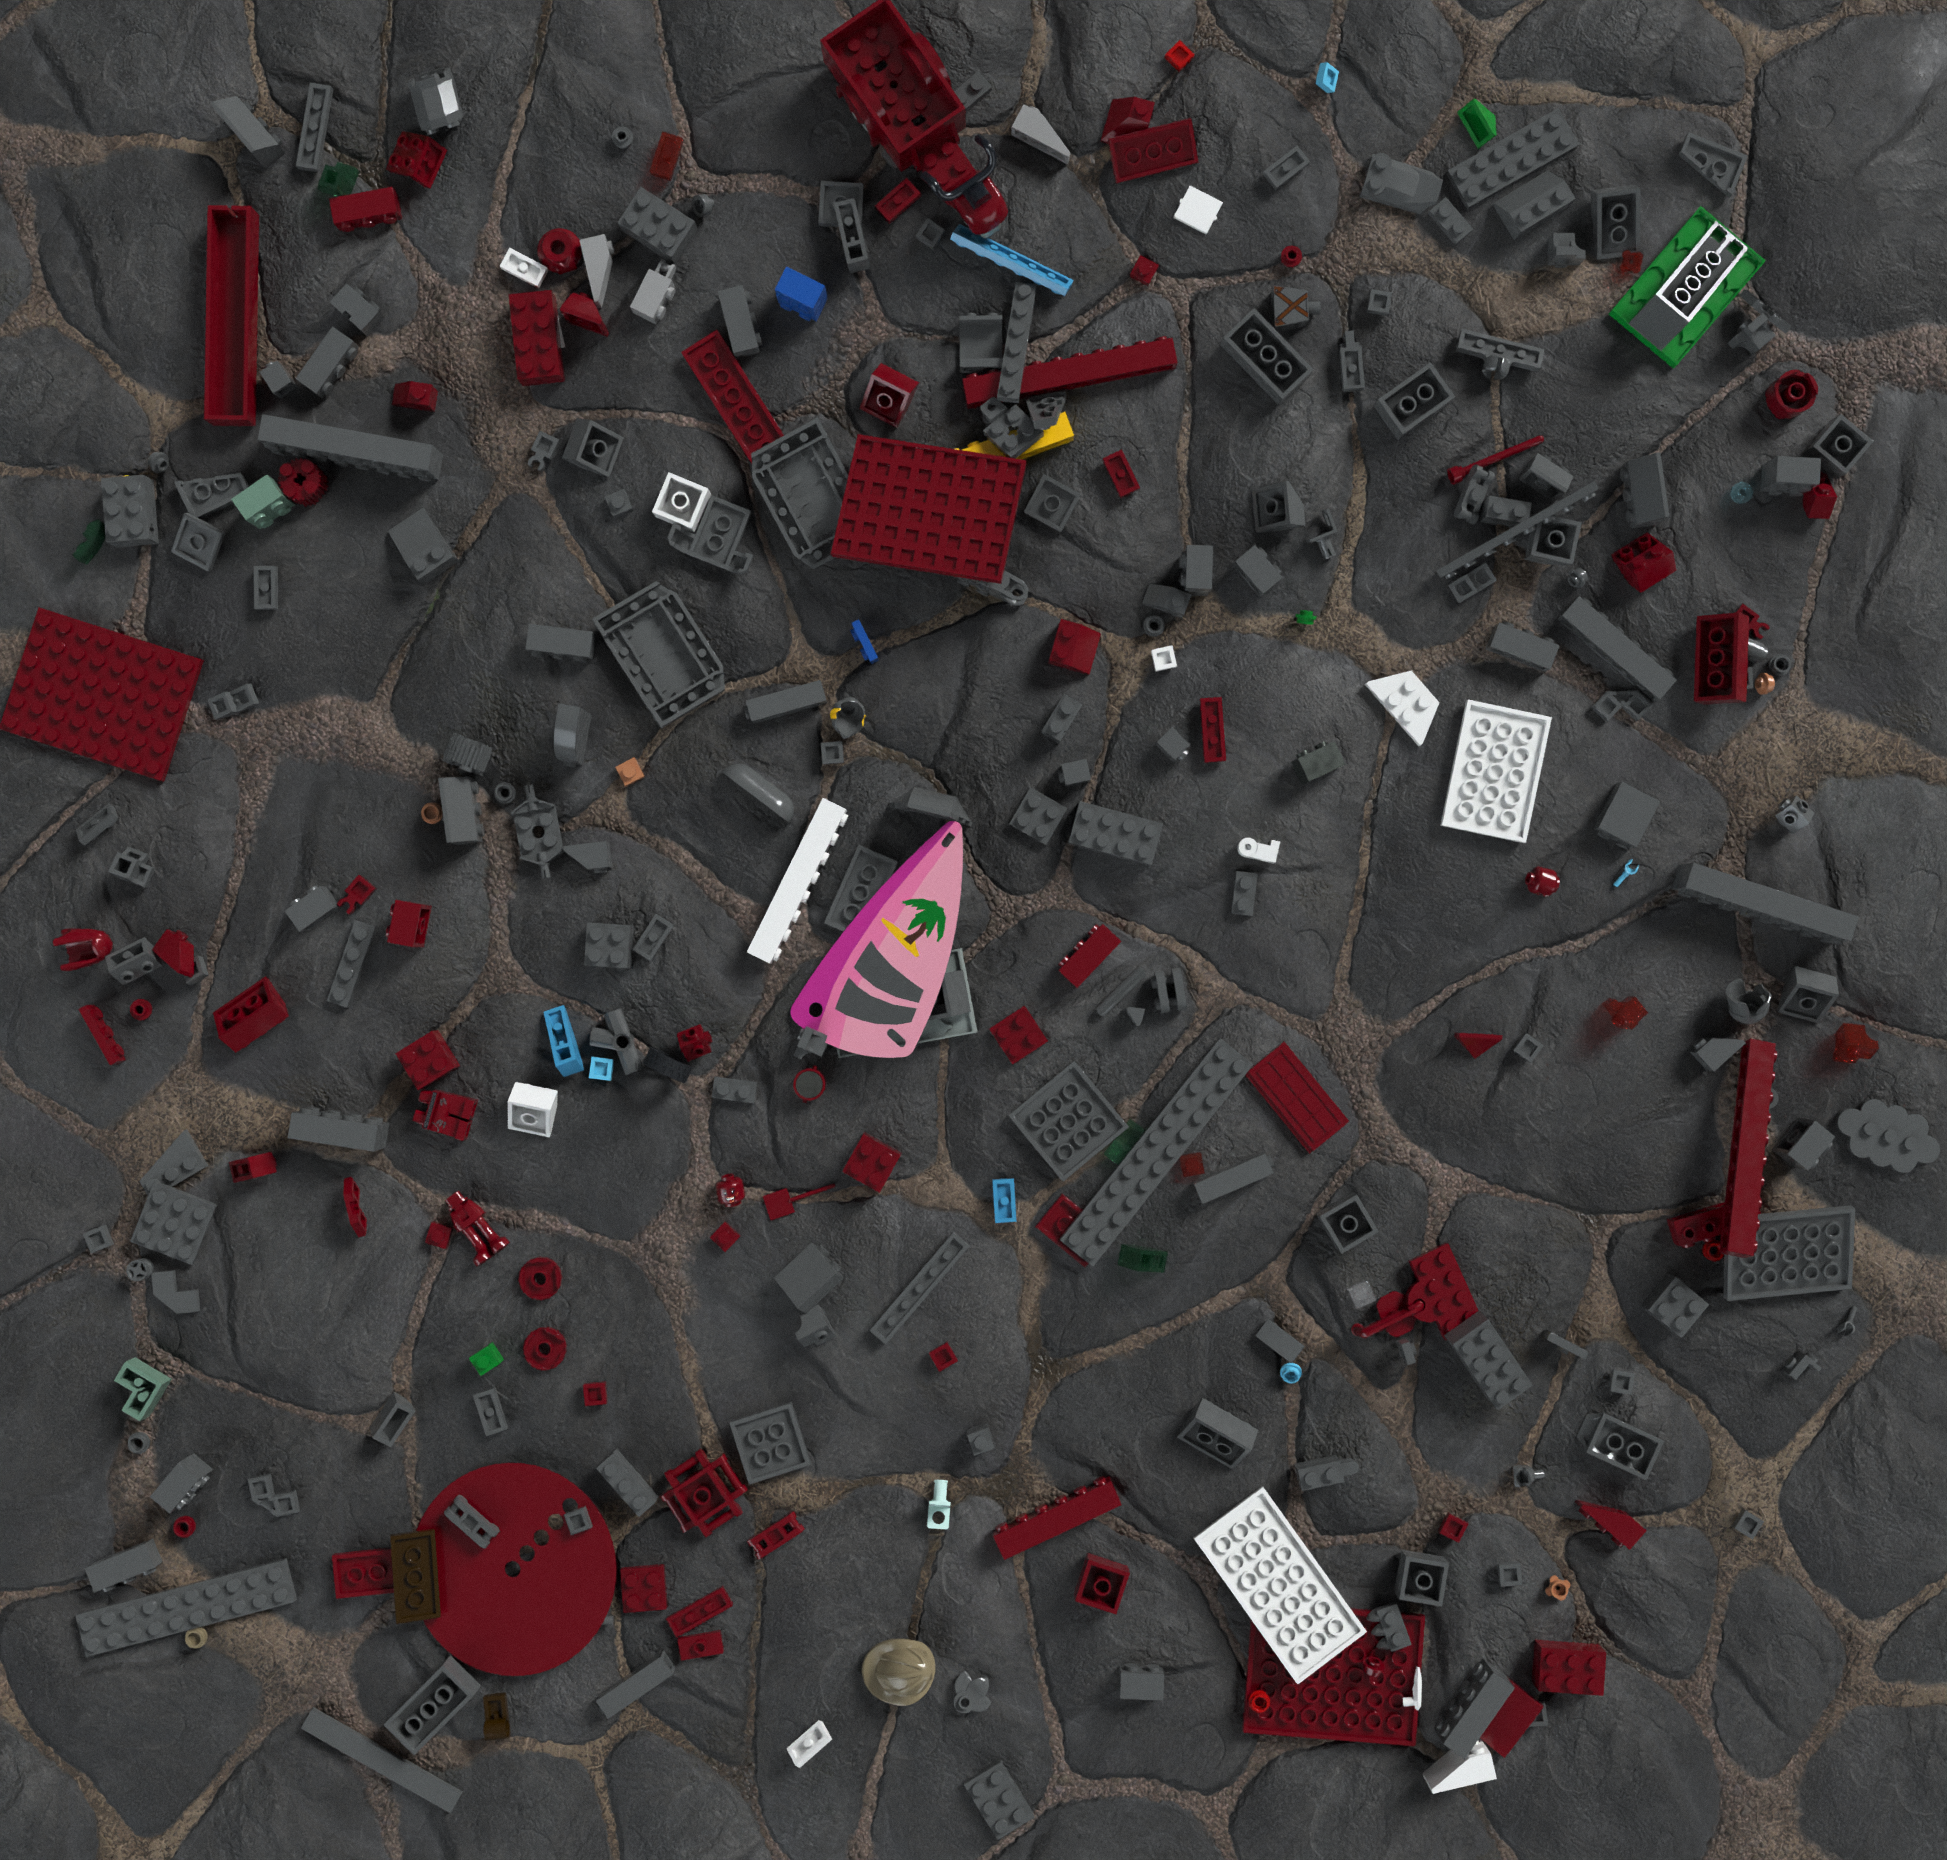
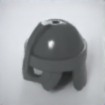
[1726,979,1772,1025]

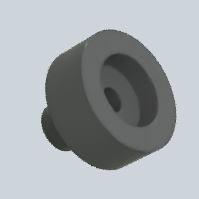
[692,194,715,217]

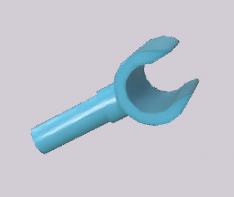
[1614,859,1639,887]

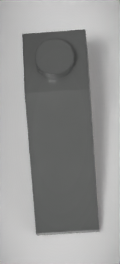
[834,198,871,274]

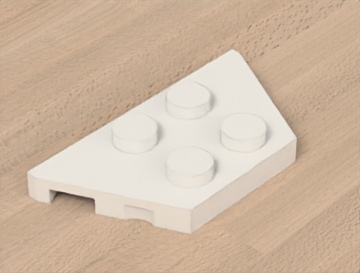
[1365,671,1439,746]

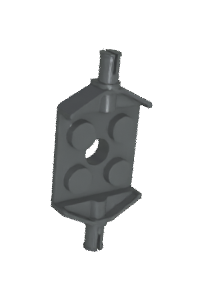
[511,785,564,879]

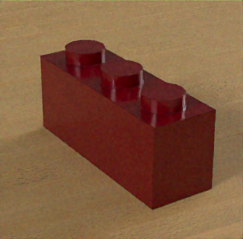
[329,187,402,232]
[1058,924,1122,988]

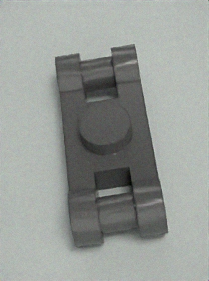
[1454,464,1495,525]
[444,1495,500,1549]

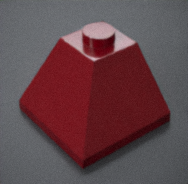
[1101,97,1155,144]
[560,292,609,337]

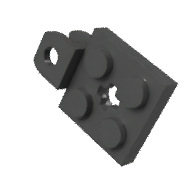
[980,397,1044,459]

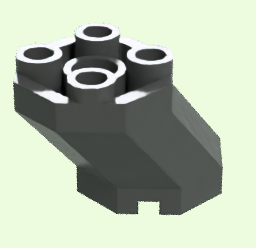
[407,67,464,135]

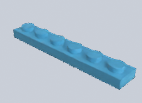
[950,224,1074,296]

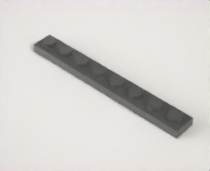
[1436,481,1599,580]

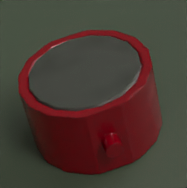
[793,1065,827,1103]

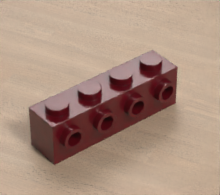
[1666,1202,1761,1248]

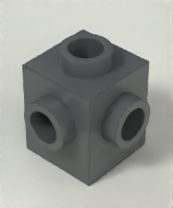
[1775,795,1814,834]

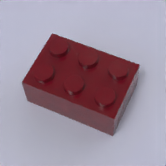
[1532,1639,1606,1696]

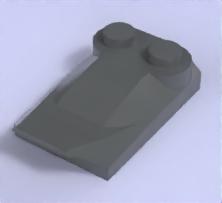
[1360,153,1443,215]
[1577,1412,1664,1480]

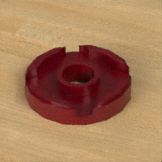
[518,1257,563,1300]
[523,1327,567,1371]

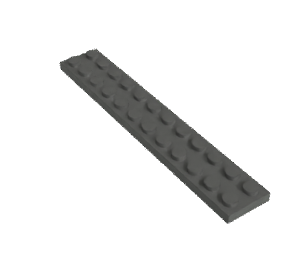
[1059,1038,1253,1267]

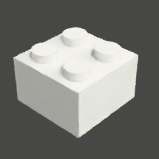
[652,472,711,533]

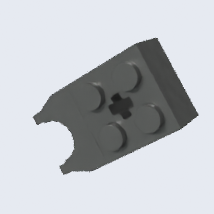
[956,566,1029,606]

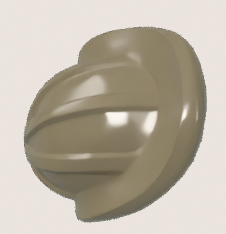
[862,1639,935,1706]

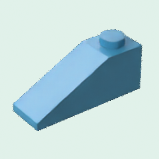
[543,1005,584,1077]

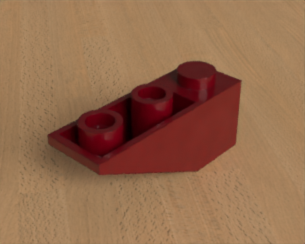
[1575,1500,1647,1550]

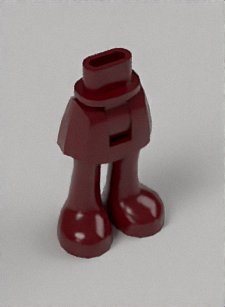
[445,1191,510,1267]

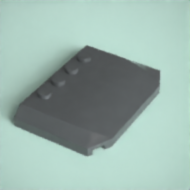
[751,417,848,569]
[592,581,725,729]

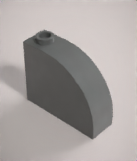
[554,703,592,768]

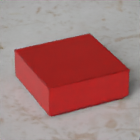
[1164,40,1195,72]

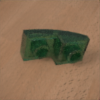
[72,519,106,565]

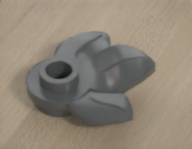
[953,1670,991,1713]

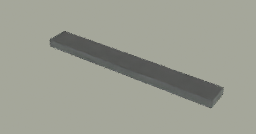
[301,1707,463,1813]

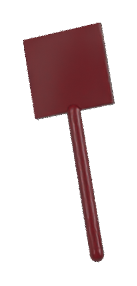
[762,1183,835,1220]

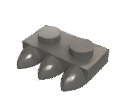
[1366,1601,1412,1652]

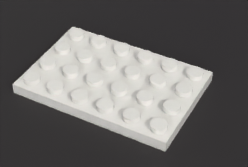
[1440,700,1552,843]

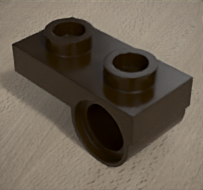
[483,1692,511,1741]

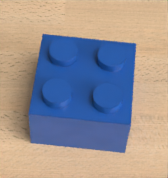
[775,266,828,322]

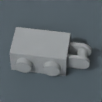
[630,259,676,324]

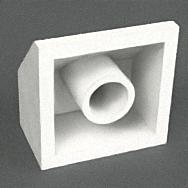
[508,1082,558,1137]

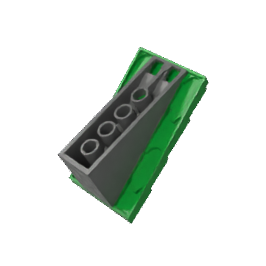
[1609,206,1766,369]

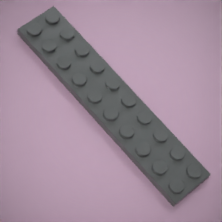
[75,1558,297,1657]

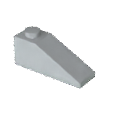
[1011,104,1070,165]
[580,234,615,308]

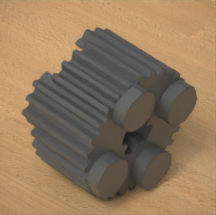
[442,732,492,776]

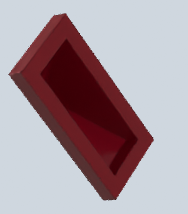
[1454,1032,1503,1059]

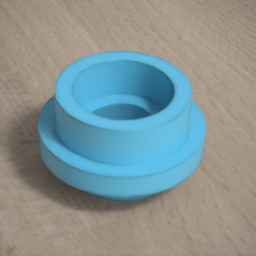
[1280,1363,1302,1383]

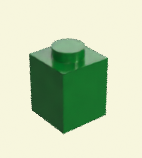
[469,1342,504,1376]

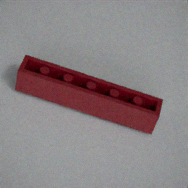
[993,1476,1122,1560]

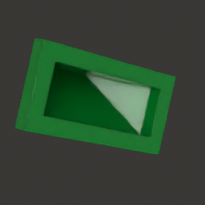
[1457,99,1496,149]

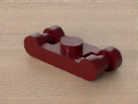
[746,1511,805,1560]

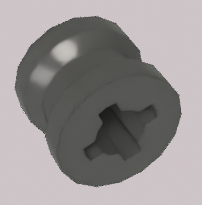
[126,1258,154,1281]

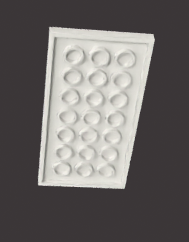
[1193,1486,1367,1684]

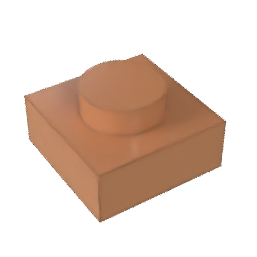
[615,757,645,787]

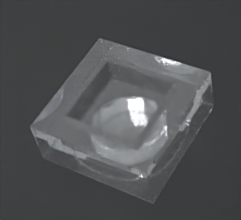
[1347,1280,1376,1309]

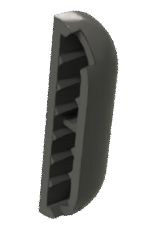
[722,764,794,823]

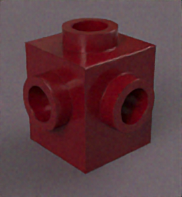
[677,1024,713,1061]

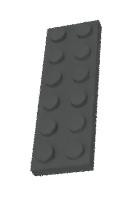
[1446,108,1580,210]

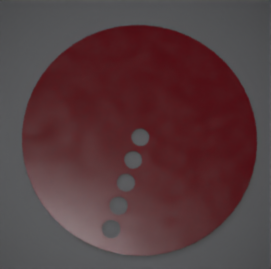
[416,1462,616,1676]

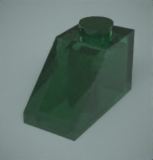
[1118,1244,1168,1273]

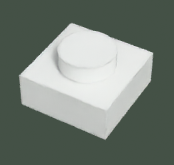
[1151,646,1177,672]

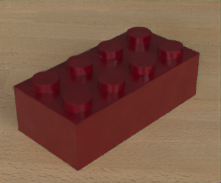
[508,290,565,386]
[1694,612,1749,705]

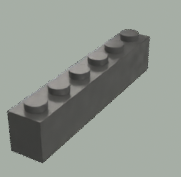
[1557,596,1677,702]

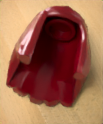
[53,928,113,971]

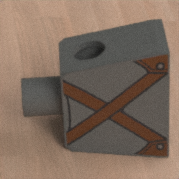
[1270,286,1321,332]

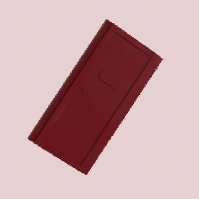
[1246,1041,1349,1154]

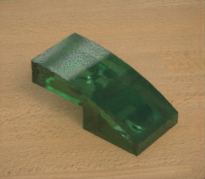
[1104,1118,1145,1165]

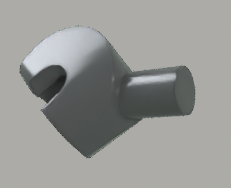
[1513,1465,1545,1488]

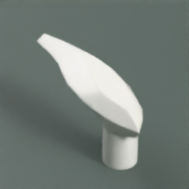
[1403,1667,1422,1710]

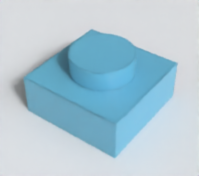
[1316,62,1339,93]
[589,1056,614,1081]

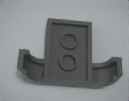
[667,495,754,574]

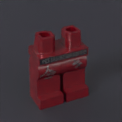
[413,1089,479,1141]

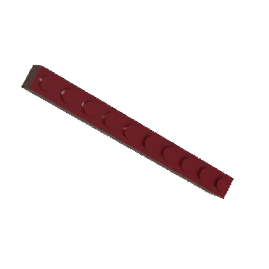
[962,336,1178,410]
[1719,1038,1777,1258]

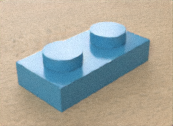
[992,1178,1017,1223]

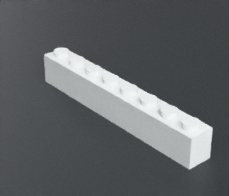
[747,798,848,964]

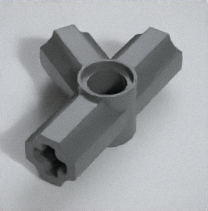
[590,1008,644,1075]

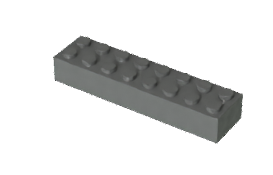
[258,414,443,482]
[1672,863,1859,945]

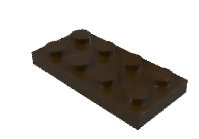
[390,1529,441,1624]

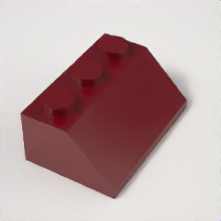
[213,976,289,1053]

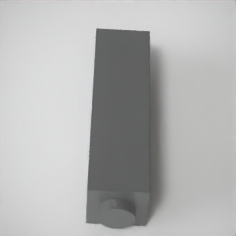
[744,680,827,724]
[1192,1152,1275,1204]
[596,1650,675,1719]

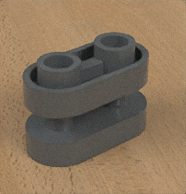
[1151,967,1187,1014]

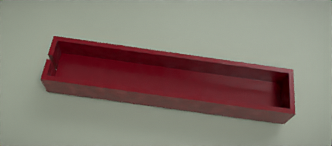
[204,205,259,426]

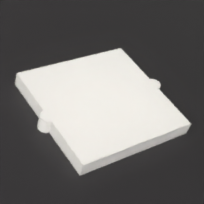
[1174,186,1223,235]

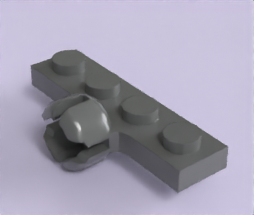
[1456,329,1545,380]

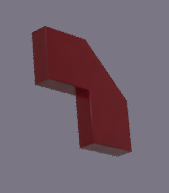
[343,1177,367,1238]

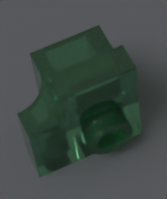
[317,162,360,197]

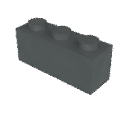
[718,285,763,359]
[295,326,359,399]
[1485,621,1560,672]
[526,624,596,663]
[596,1448,659,1517]
[85,1538,163,1592]

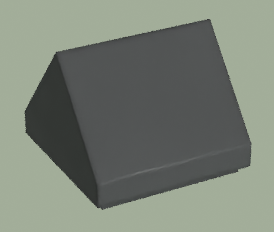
[1125,1006,1145,1027]

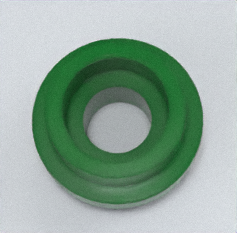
[1295,610,1317,625]

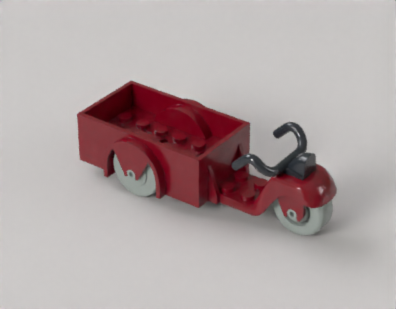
[820,0,1008,238]

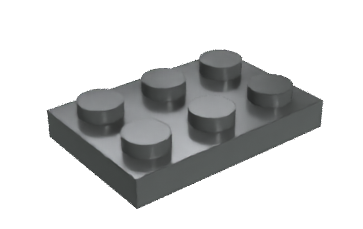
[964,1759,1034,1840]

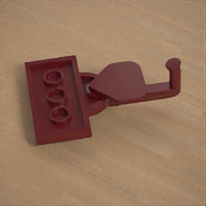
[1351,1243,1479,1340]

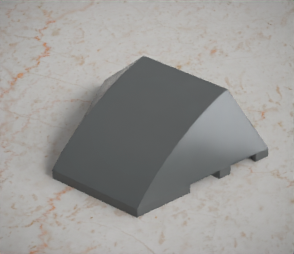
[888,787,972,827]

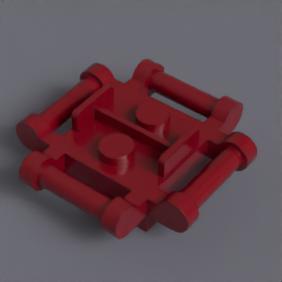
[660,1449,748,1538]

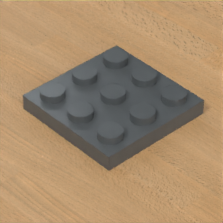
[130,1181,218,1265]
[730,1401,811,1484]

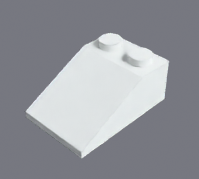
[1423,1738,1497,1794]

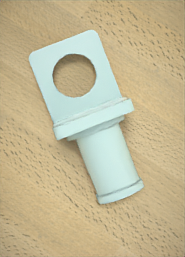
[927,1480,951,1530]

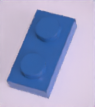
[850,619,879,664]

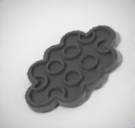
[1835,1099,1940,1173]

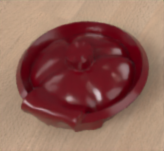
[537,228,582,275]

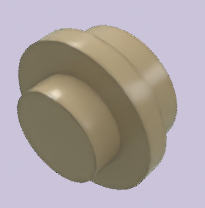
[185,1627,208,1649]

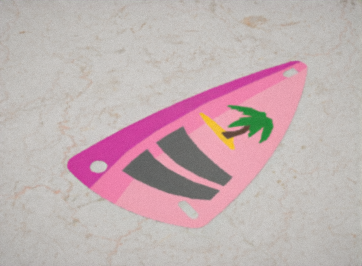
[791,821,963,1058]

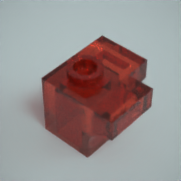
[1602,996,1648,1030]
[1833,1023,1879,1063]

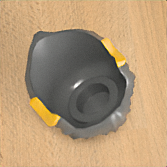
[830,696,866,739]

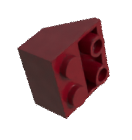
[1611,532,1677,593]

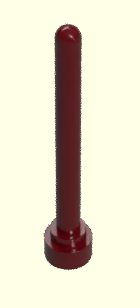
[1447,435,1544,485]

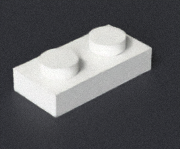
[500,248,549,289]
[786,1720,832,1768]

